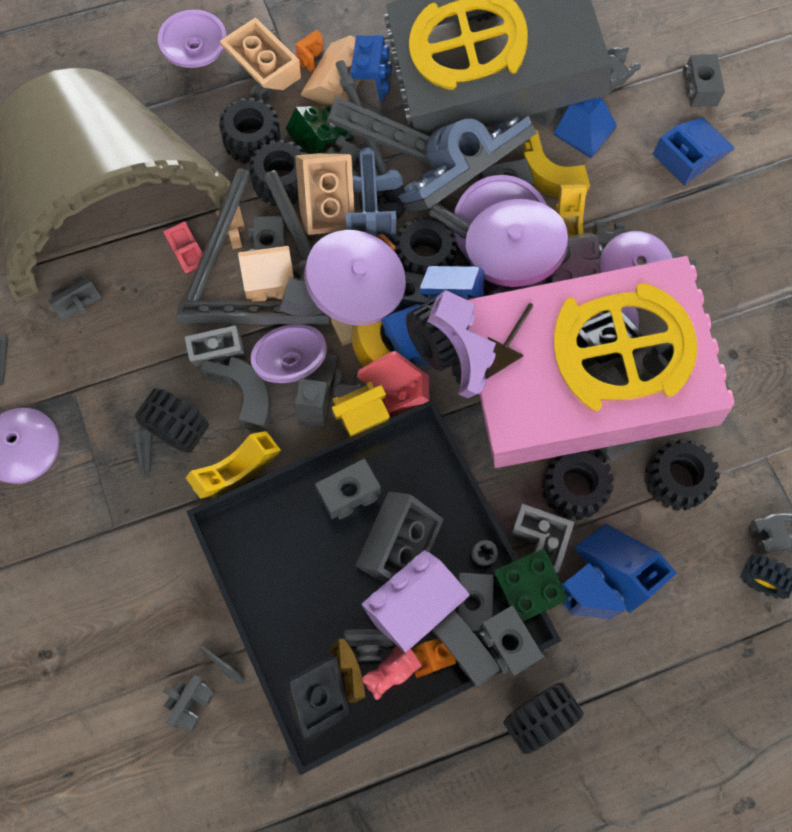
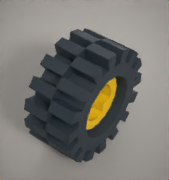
[740,554,792,599]

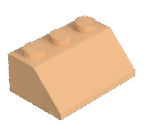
[219,17,301,90]
[301,35,361,106]
[295,153,354,235]

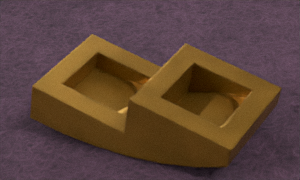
[330,639,365,703]

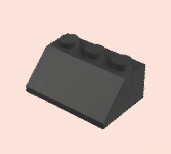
[355,492,444,582]

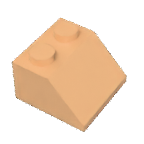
[238,246,294,302]

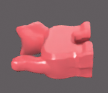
[362,646,422,700]

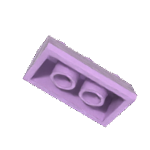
[361,550,470,653]

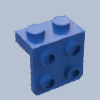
[350,35,392,102]

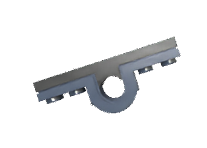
[399,116,537,213]

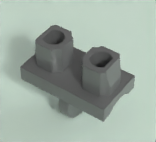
[48,276,101,321]
[163,675,215,731]

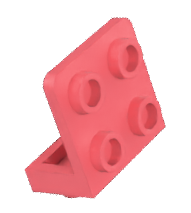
[357,352,429,419]

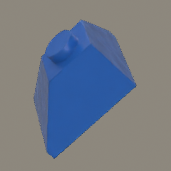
[553,97,617,159]

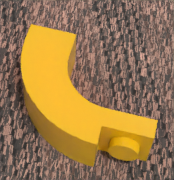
[523,130,590,199]
[556,185,587,236]
[351,321,390,367]
[185,431,281,499]

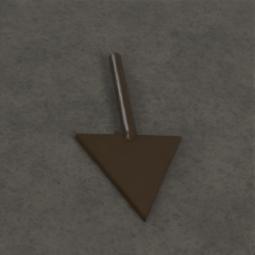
[485,303,533,380]

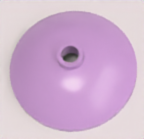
[158,10,227,68]
[599,231,673,273]
[251,324,327,383]
[0,408,60,484]

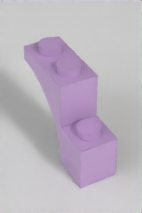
[427,290,496,398]

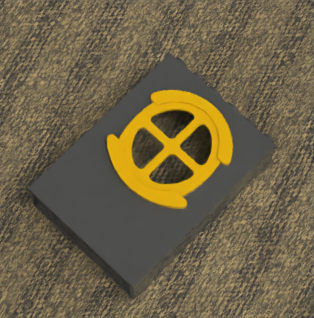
[384,0,611,136]

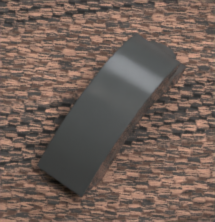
[279,277,324,316]
[200,357,271,432]

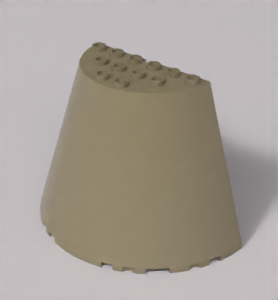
[0,68,231,302]

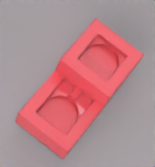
[163,221,203,275]

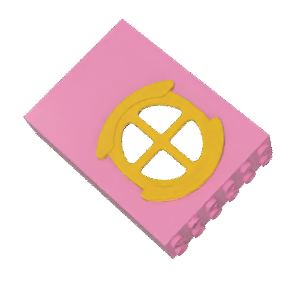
[468,256,734,468]

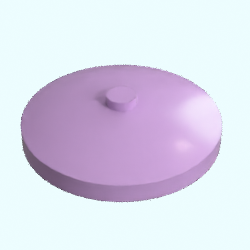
[453,175,546,262]
[466,199,568,287]
[304,230,406,326]

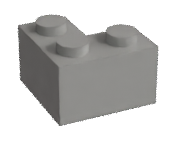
[510,504,574,575]

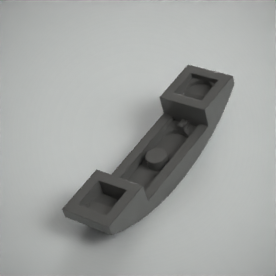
[432,610,500,688]

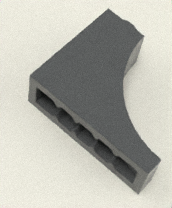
[295,353,338,429]

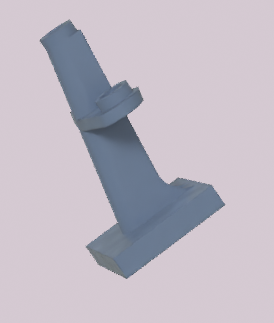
[346,148,403,246]

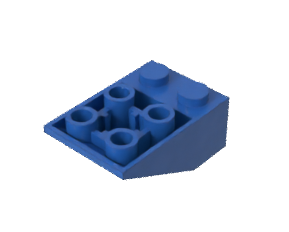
[653,117,735,186]
[574,524,677,613]

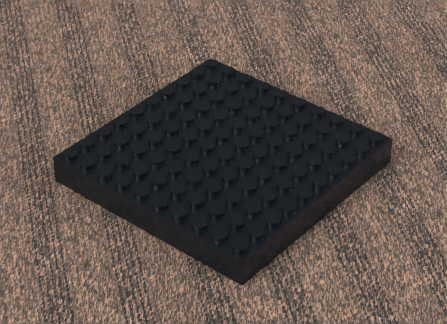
[186,400,562,775]

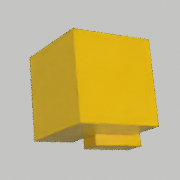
[332,381,390,437]

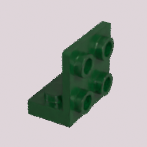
[285,105,354,154]
[488,549,568,622]

